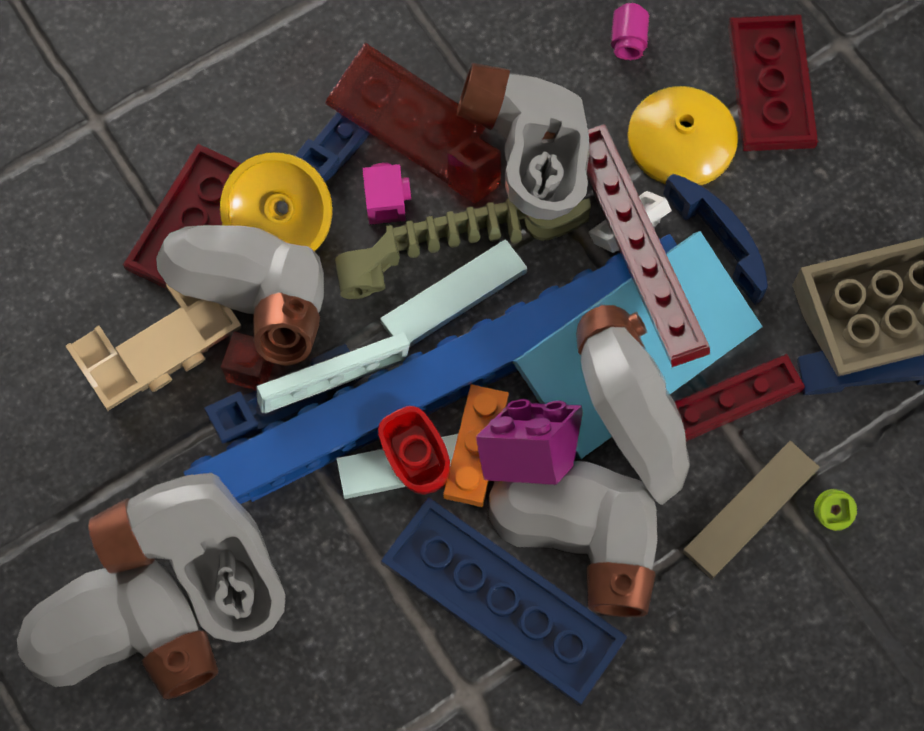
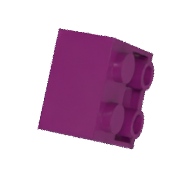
[476,399,583,485]

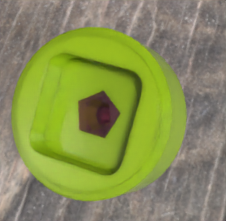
[814,489,857,531]

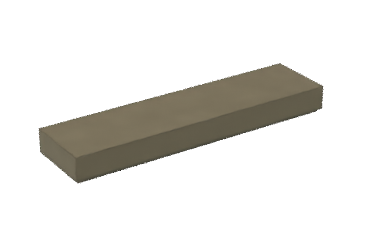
[682,441,820,580]

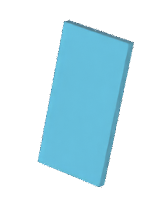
[513,231,762,459]

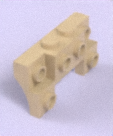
[66,284,241,411]

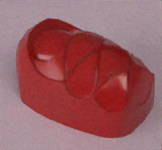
[378,406,450,495]

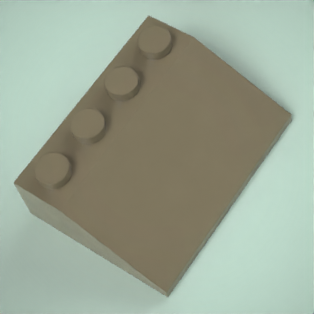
[792,238,924,377]

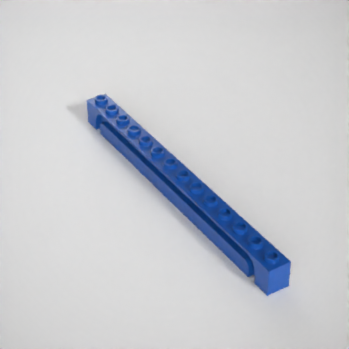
[183,234,677,504]

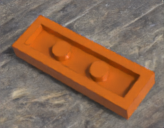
[443,384,509,507]

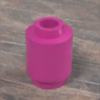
[611,3,649,60]

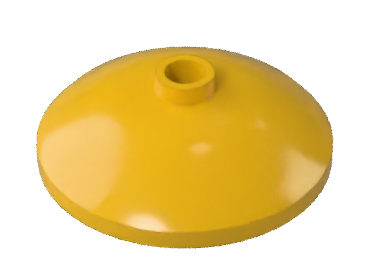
[628,86,738,186]
[220,152,332,252]

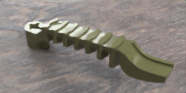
[335,198,591,299]

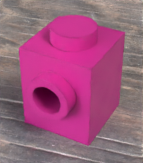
[363,163,411,225]

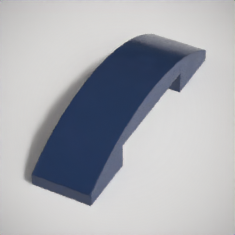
[295,62,401,182]
[663,174,768,306]
[204,344,363,443]
[797,351,924,396]

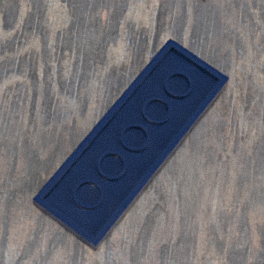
[381,497,627,706]

